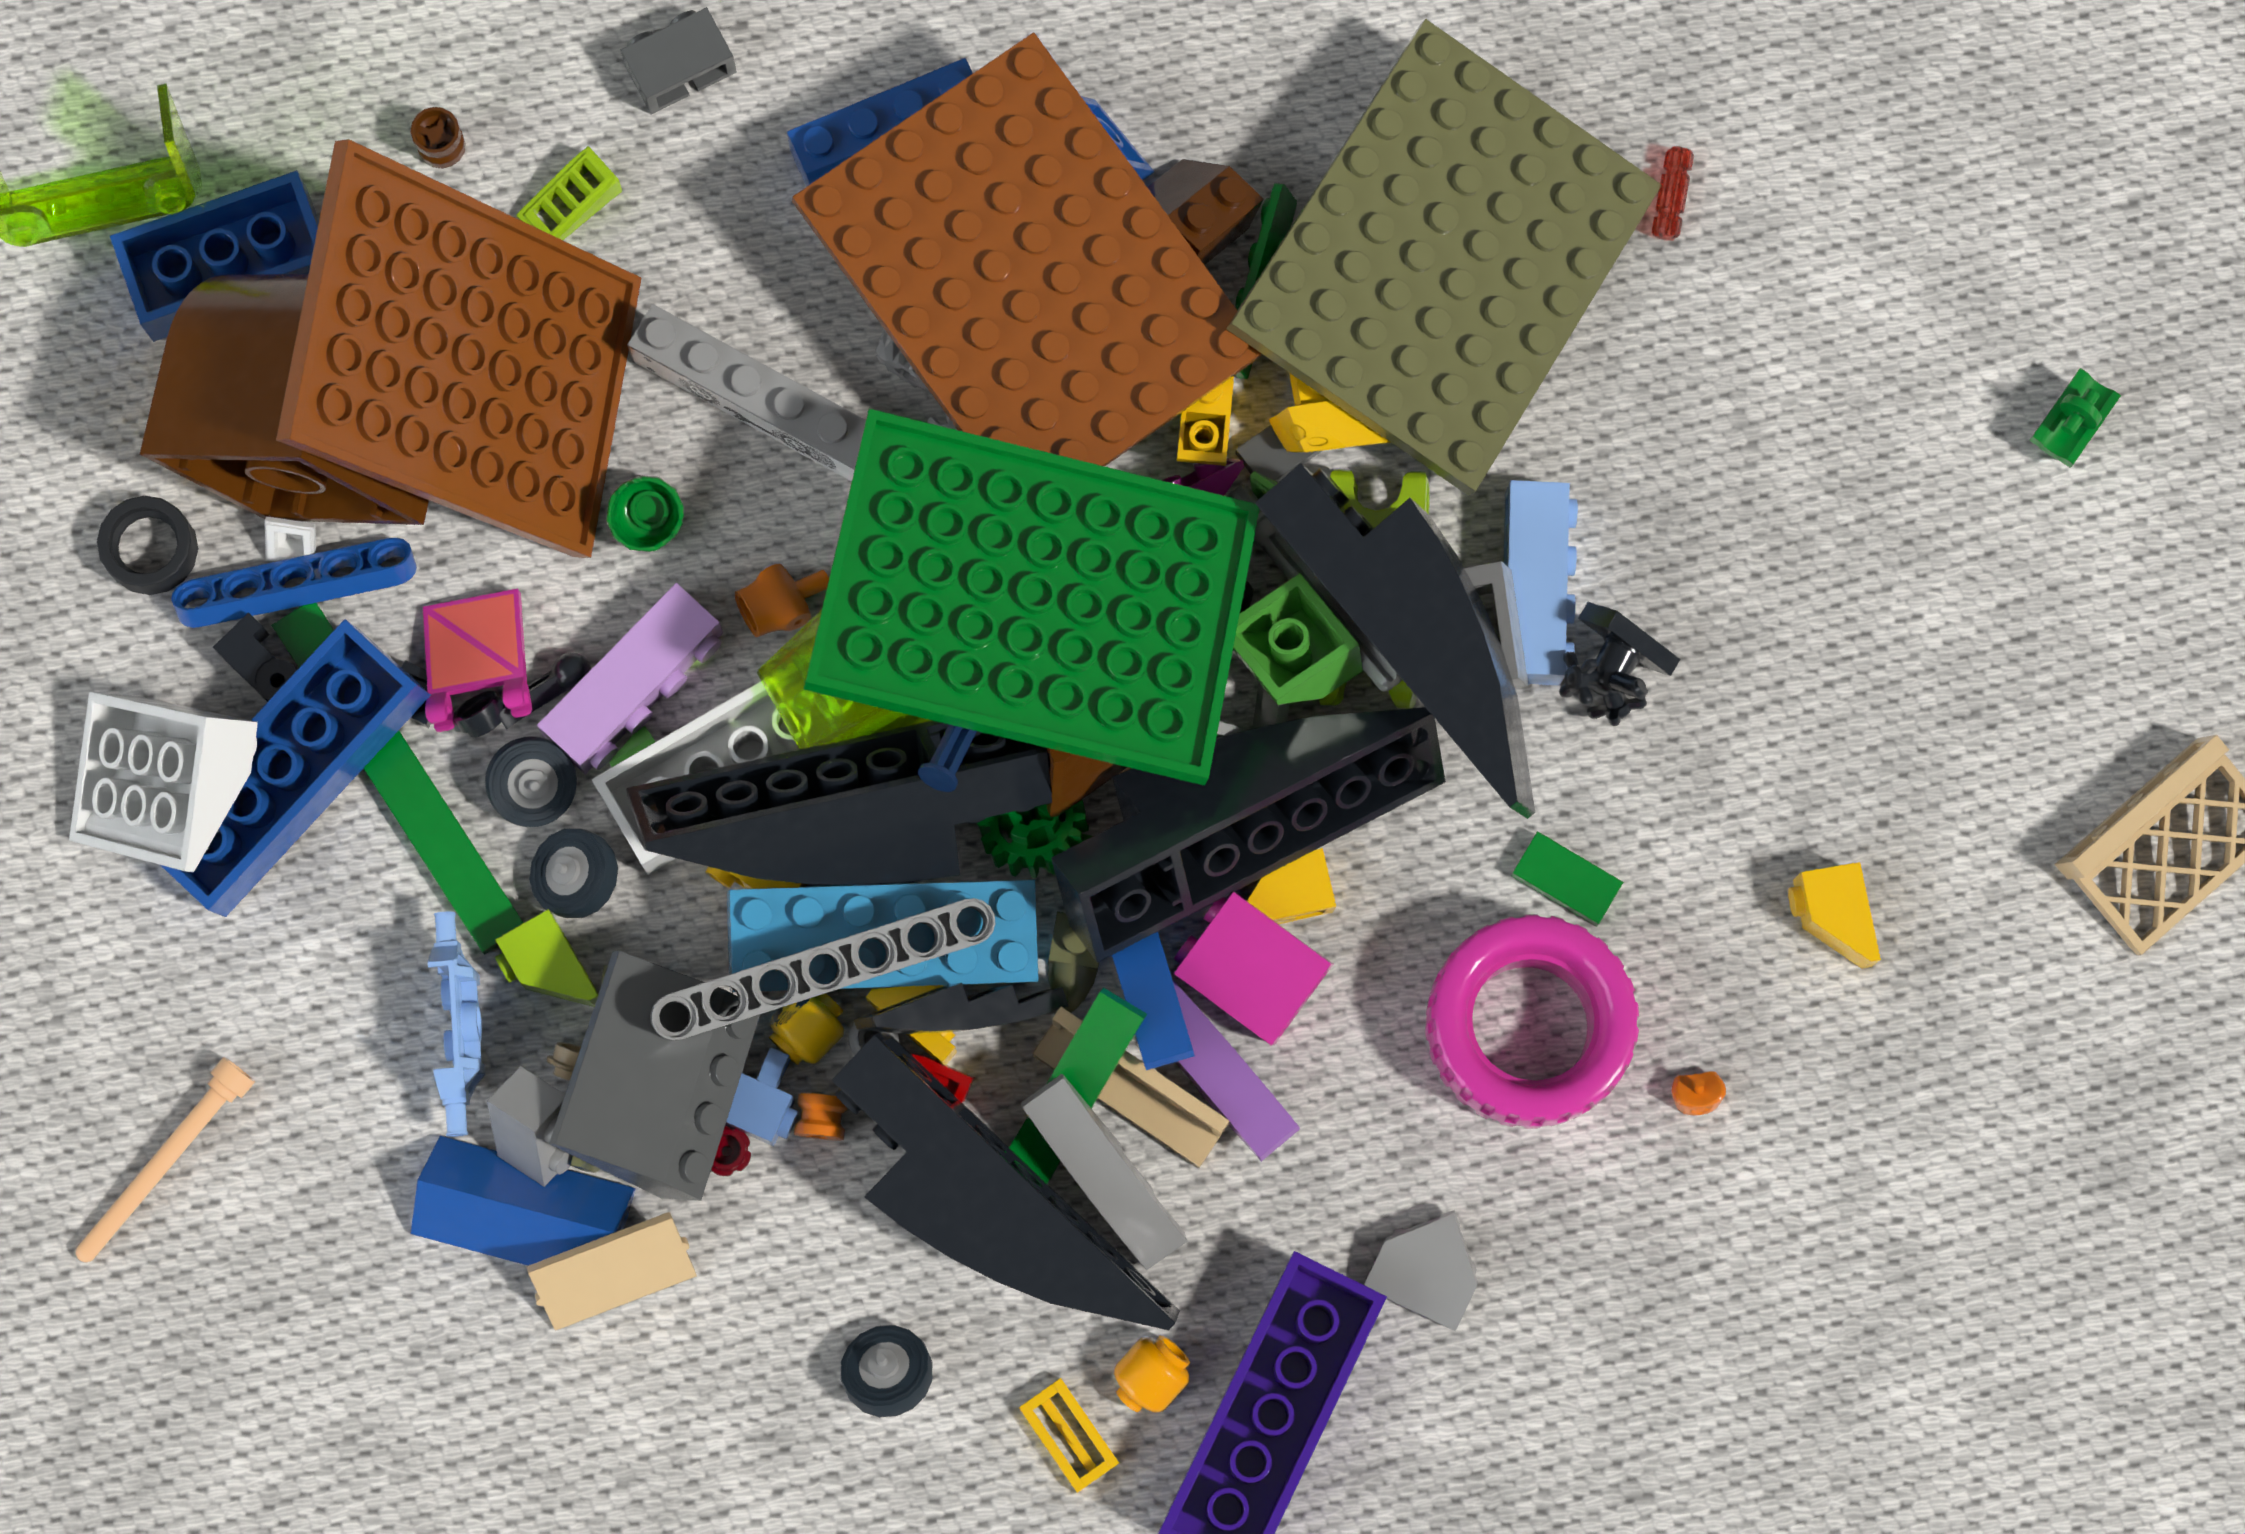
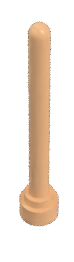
[76,1057,255,1262]

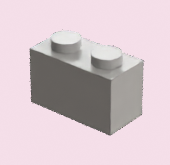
[487,1066,572,1187]

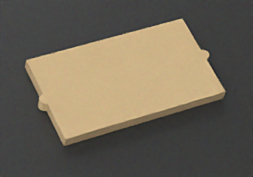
[526,1212,697,1331]

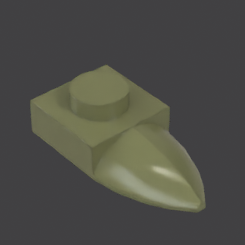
[1048,911,1099,1013]

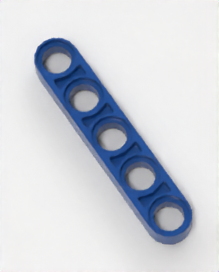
[171,538,417,628]

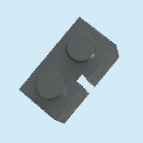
[620,7,737,115]

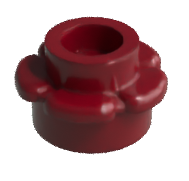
[711,1126,751,1176]

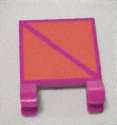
[423,588,532,732]

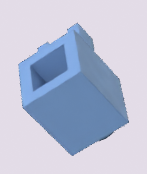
[725,1047,799,1147]

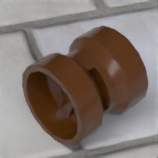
[410,107,466,169]

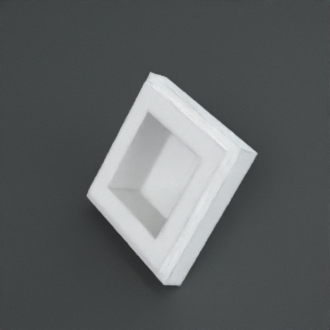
[265,516,316,562]

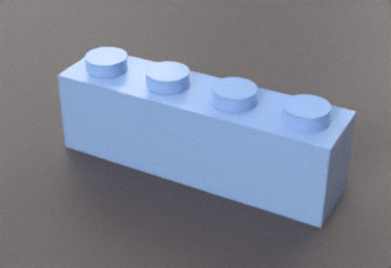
[1503,480,1578,685]

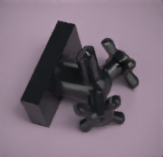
[1559,602,1681,726]

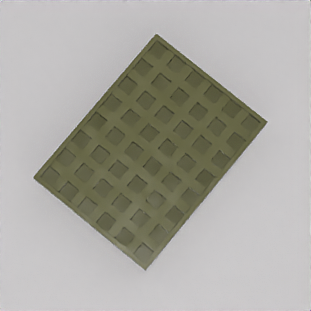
[1226,19,1662,496]

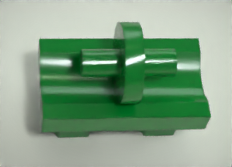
[2029,368,2121,468]

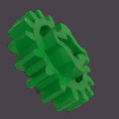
[978,800,1089,878]

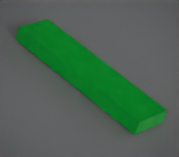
[1009,987,1147,1183]

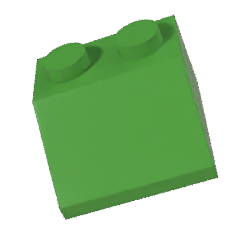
[1233,573,1363,705]

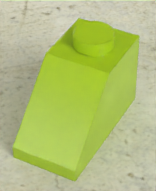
[495,909,599,1007]

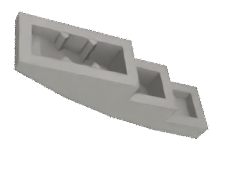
[1021,1074,1188,1270]

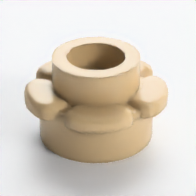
[547,1042,581,1080]

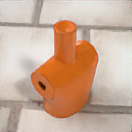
[735,564,829,637]

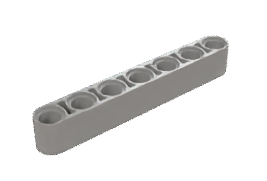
[650,898,996,1040]

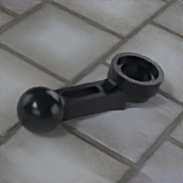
[453,653,591,738]

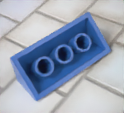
[411,1136,636,1266]

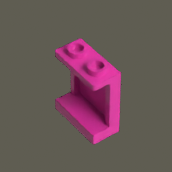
[1174,892,1334,1046]

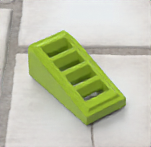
[516,146,622,240]

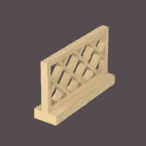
[2054,735,2245,955]

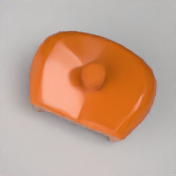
[1672,1071,1726,1116]

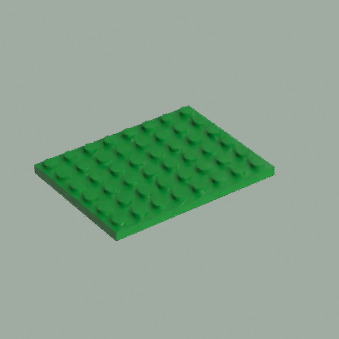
[803,409,1259,786]

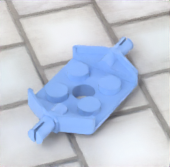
[427,911,485,1137]

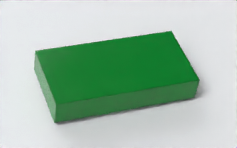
[1511,831,1624,927]

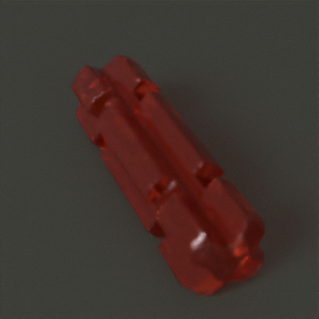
[1652,146,1694,241]

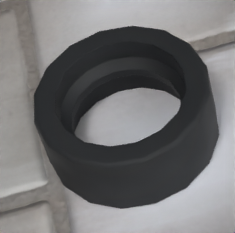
[97,496,198,595]

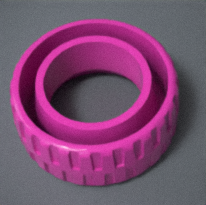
[1425,914,1639,1129]

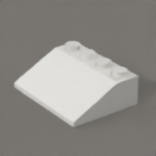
[69,692,258,872]

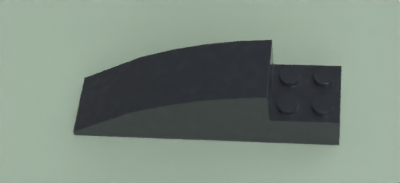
[1255,463,1535,819]
[1051,707,1446,963]
[626,720,1052,885]
[832,1032,1180,1331]

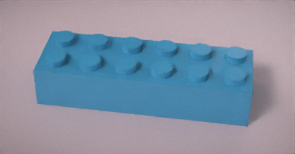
[727,880,1038,993]

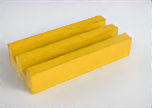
[1019,1378,1119,1493]

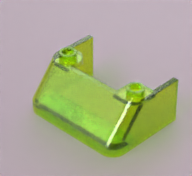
[0,83,202,247]

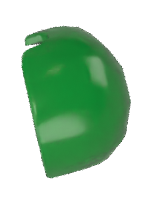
[606,476,684,552]

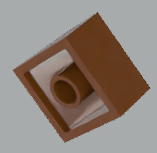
[1148,159,1264,265]

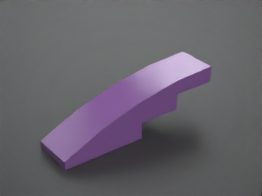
[1172,979,1300,1162]

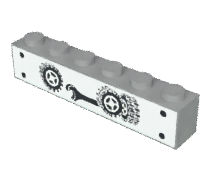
[628,304,866,481]

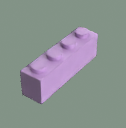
[537,583,723,775]

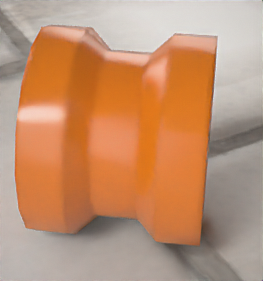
[794,1093,848,1141]

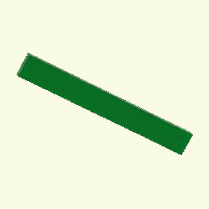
[271,603,524,955]

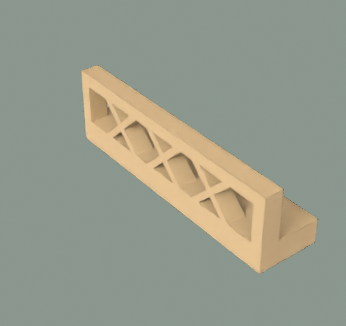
[1032,1007,1229,1168]

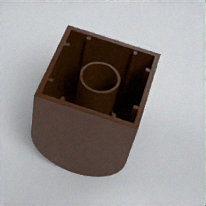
[139,274,429,525]

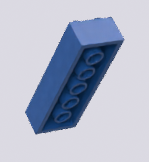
[160,619,431,917]

